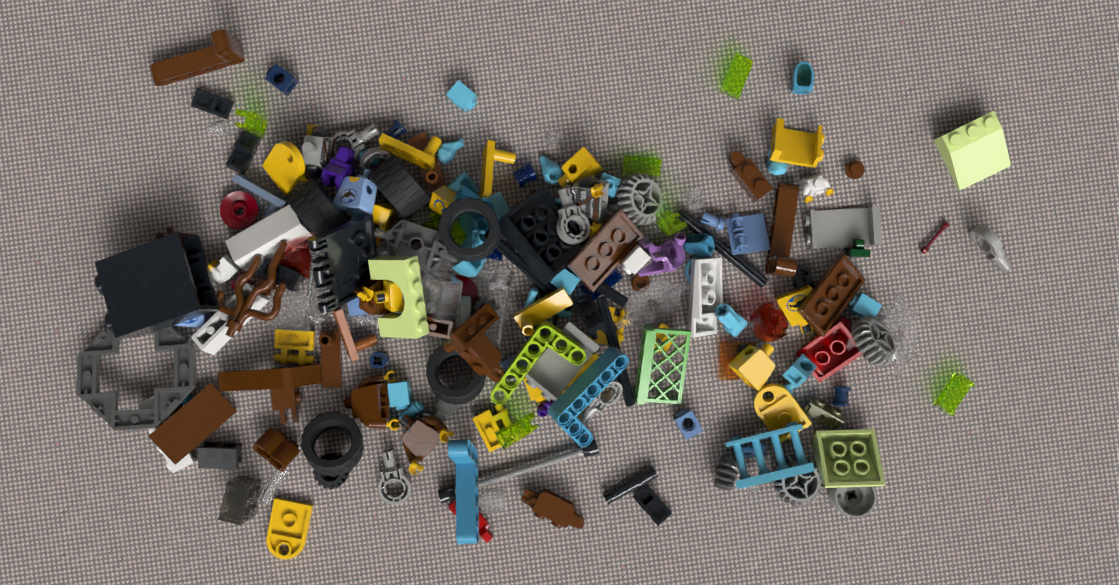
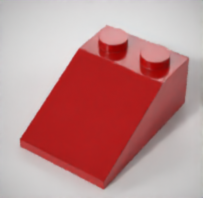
[795,315,862,383]

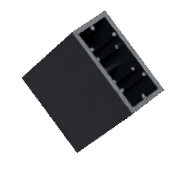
[95,232,220,338]

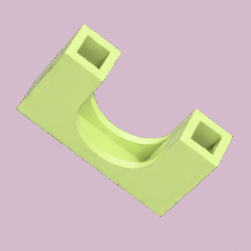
[368,256,429,339]

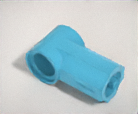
[715,303,748,338]

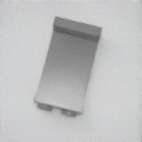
[804,206,882,249]
[525,322,600,401]

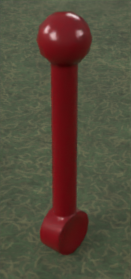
[920,222,949,254]

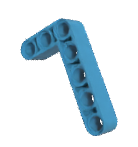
[548,347,629,447]
[448,439,479,544]

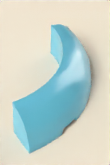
[447,171,489,277]

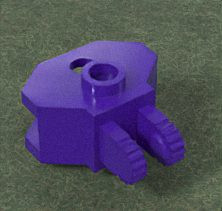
[321,146,356,190]

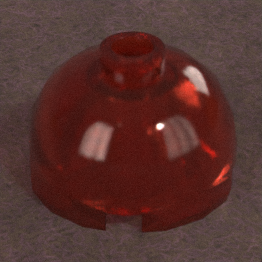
[279,243,318,279]
[749,303,788,342]

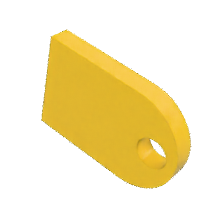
[262,141,305,196]
[754,383,812,443]
[266,497,313,559]

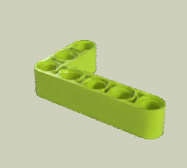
[490,321,586,405]

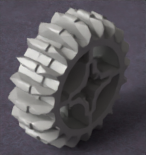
[617,173,666,225]
[851,315,898,367]
[772,455,824,507]

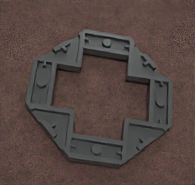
[76,326,196,431]

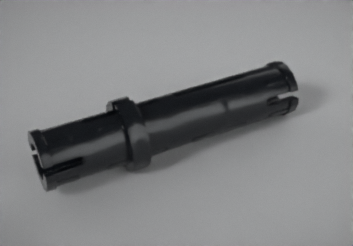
[603,466,659,505]

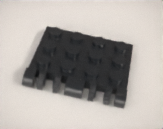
[308,213,378,313]

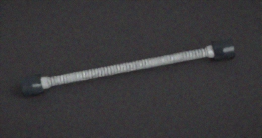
[438,439,600,504]

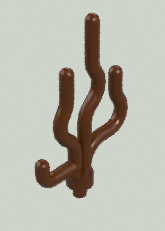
[216,240,287,338]

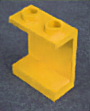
[770,118,825,168]

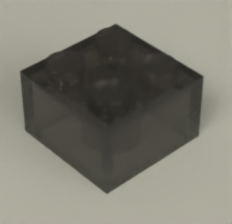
[218,475,263,525]

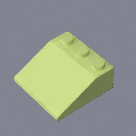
[934,111,1011,191]
[812,429,885,488]

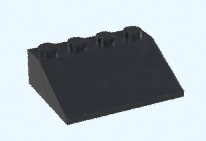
[499,186,588,285]

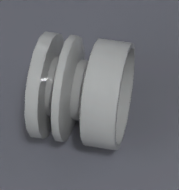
[828,486,877,518]

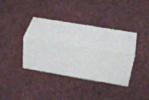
[225,204,313,271]
[687,258,723,338]

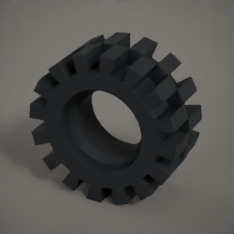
[313,452,350,489]

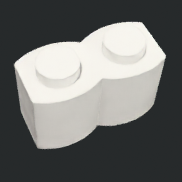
[621,245,651,275]

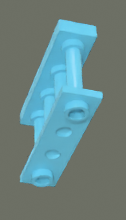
[725,422,815,489]

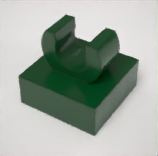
[846,239,871,257]

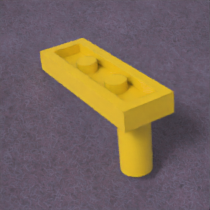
[379,133,442,171]
[479,140,516,198]
[513,286,573,336]

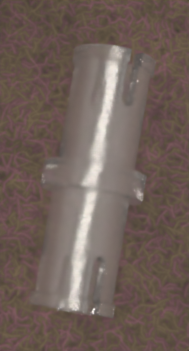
[259,468,288,505]

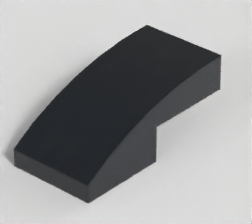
[191,88,234,120]
[226,130,261,175]
[632,484,673,526]

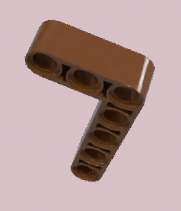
[149,29,245,86]
[765,182,799,277]
[217,364,322,392]

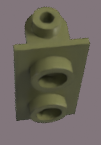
[803,395,844,428]

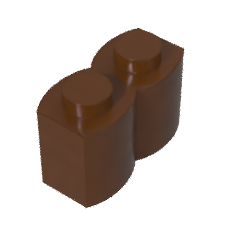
[253,427,300,472]

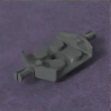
[374,219,458,271]

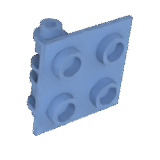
[725,213,770,255]

